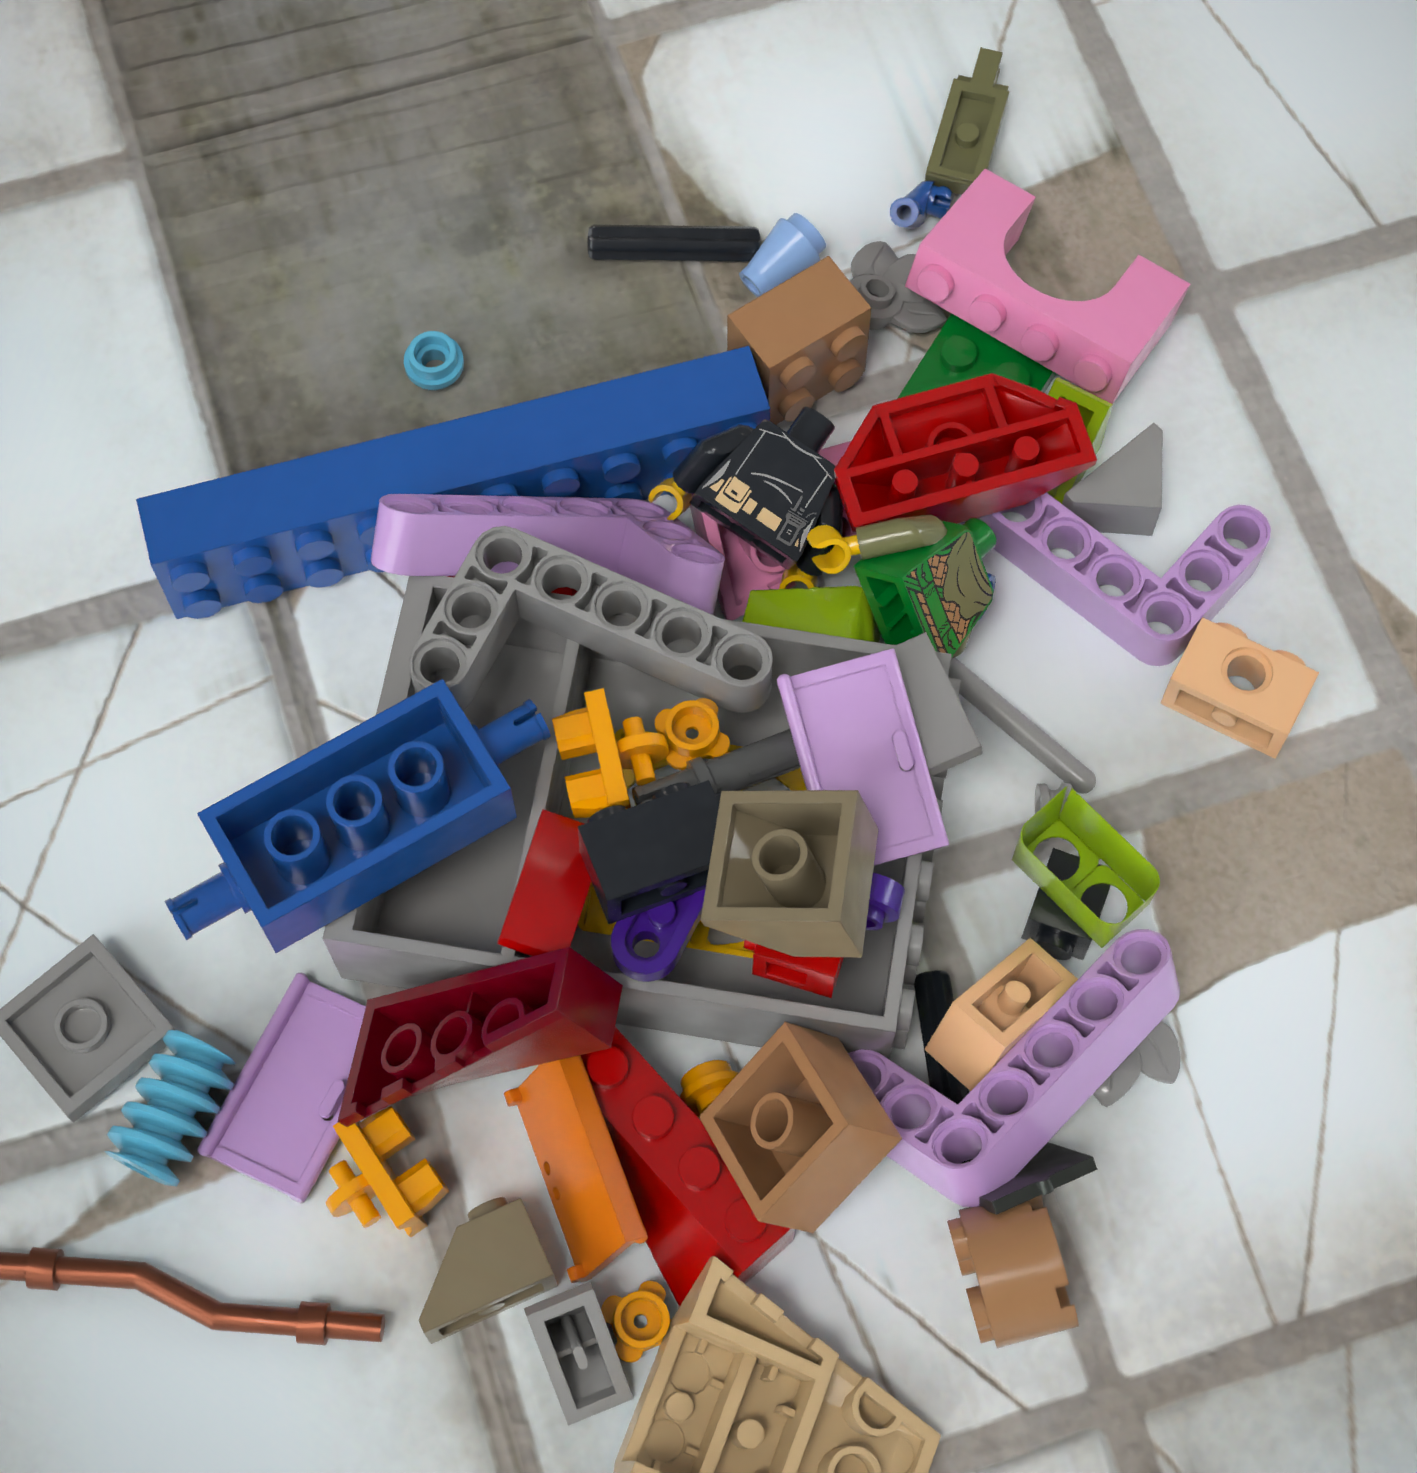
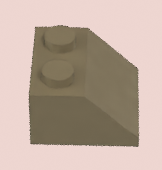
[701,790,878,958]

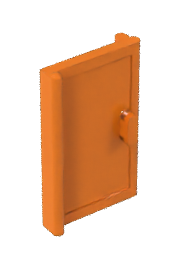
[504,1055,648,1283]

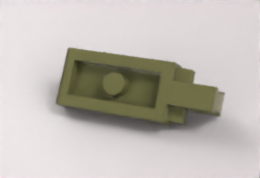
[925,47,1009,195]

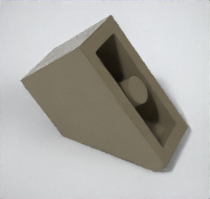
[418,1197,558,1344]

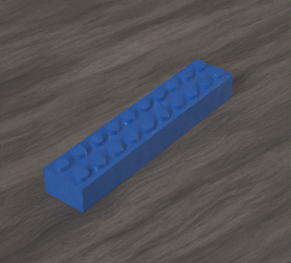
[136,346,770,619]

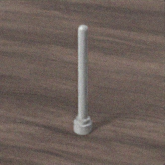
[948,658,1096,794]

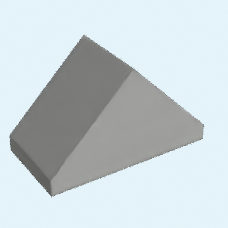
[1062,423,1163,536]
[524,1282,633,1426]

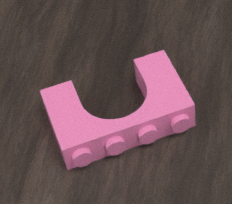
[905,168,1190,404]

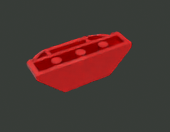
[834,373,1097,532]

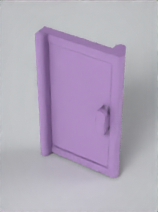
[777,649,949,866]
[197,973,366,1204]

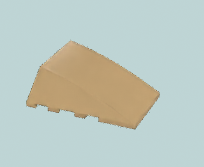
[613,1256,941,1473]

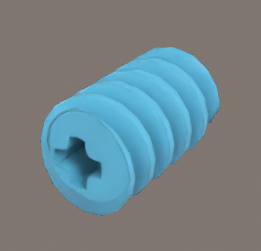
[105,1030,236,1187]

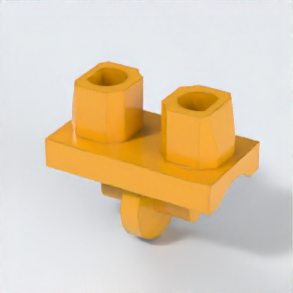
[552,688,669,818]
[325,1106,449,1237]

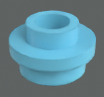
[404,331,464,390]

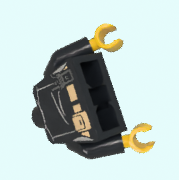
[648,406,843,589]

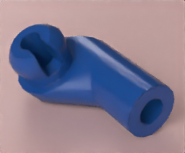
[890,181,953,229]

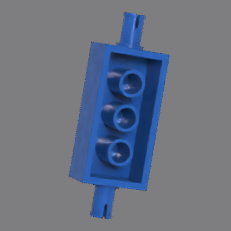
[164,679,551,953]

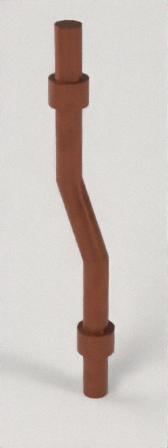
[0,1247,385,1345]

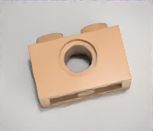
[1160,617,1319,759]
[924,938,1078,1091]

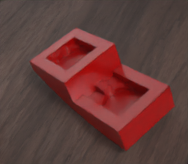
[497,809,591,956]

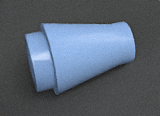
[739,213,826,297]

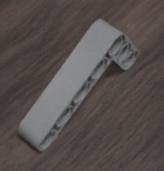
[409,526,773,713]

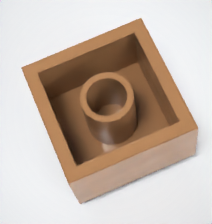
[727,256,872,425]
[699,1022,902,1233]

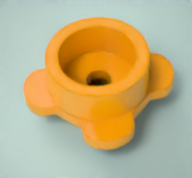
[654,698,730,770]
[601,1281,672,1363]

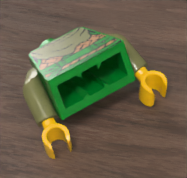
[807,515,997,659]

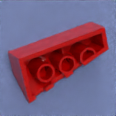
[581,1027,795,1307]

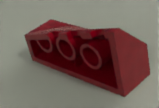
[337,947,623,1127]

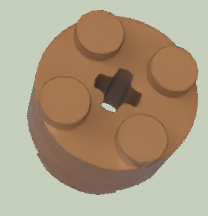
[947,1195,1079,1348]

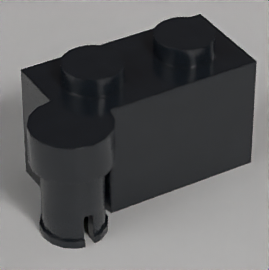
[578,780,721,925]

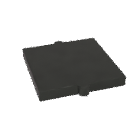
[979,1142,1098,1215]

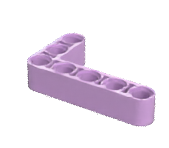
[960,492,1271,666]
[371,494,725,615]
[848,929,1180,1207]

